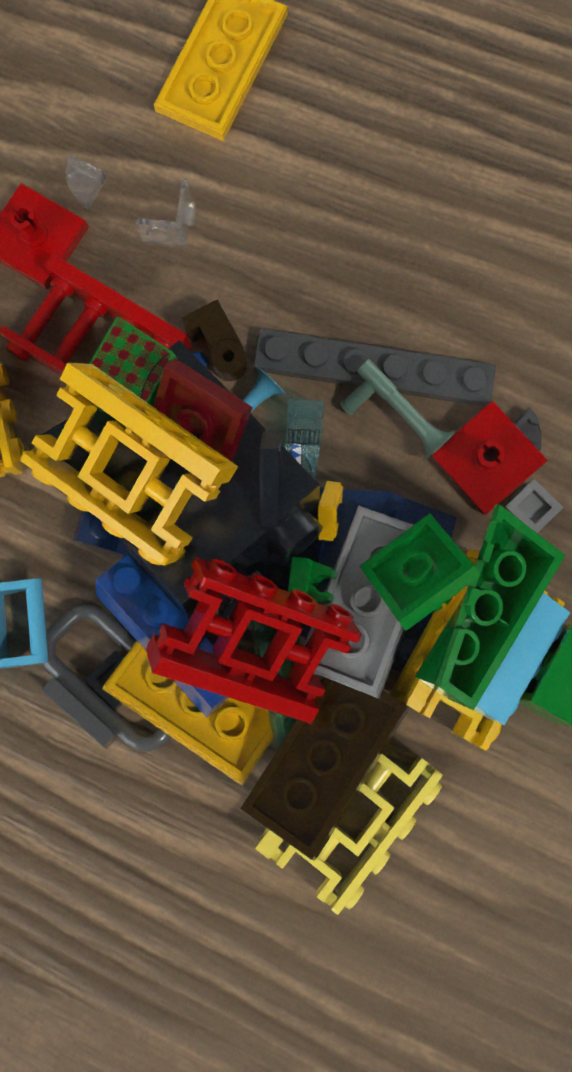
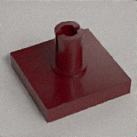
[153,358,253,462]

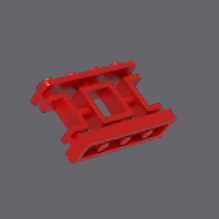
[146,557,362,724]

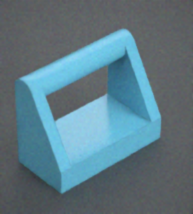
[0,579,48,669]

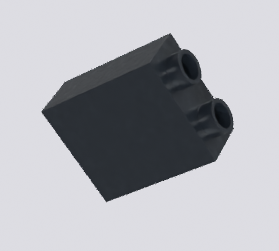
[57,340,323,619]

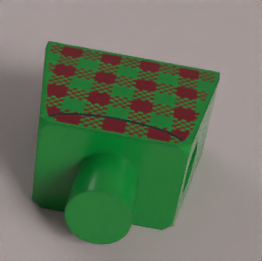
[89,317,177,413]

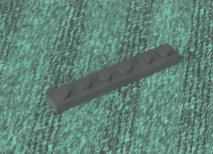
[254,329,496,407]

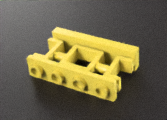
[255,754,443,915]

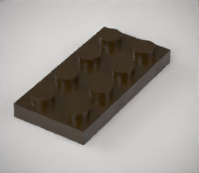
[240,677,410,860]

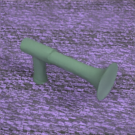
[340,359,455,460]

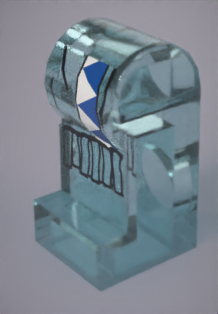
[285,398,324,479]

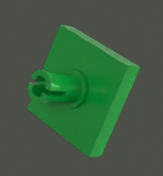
[359,513,481,631]

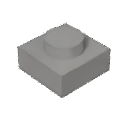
[504,479,564,533]

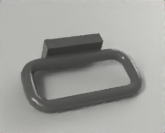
[41,603,172,752]

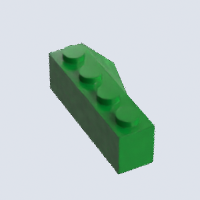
[415,505,566,710]

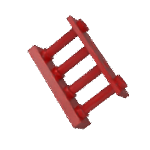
[0,253,191,376]

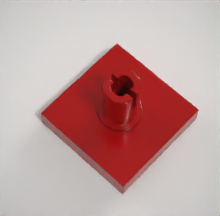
[0,183,89,290]
[431,401,548,515]

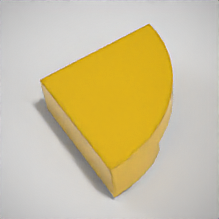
[318,481,343,541]

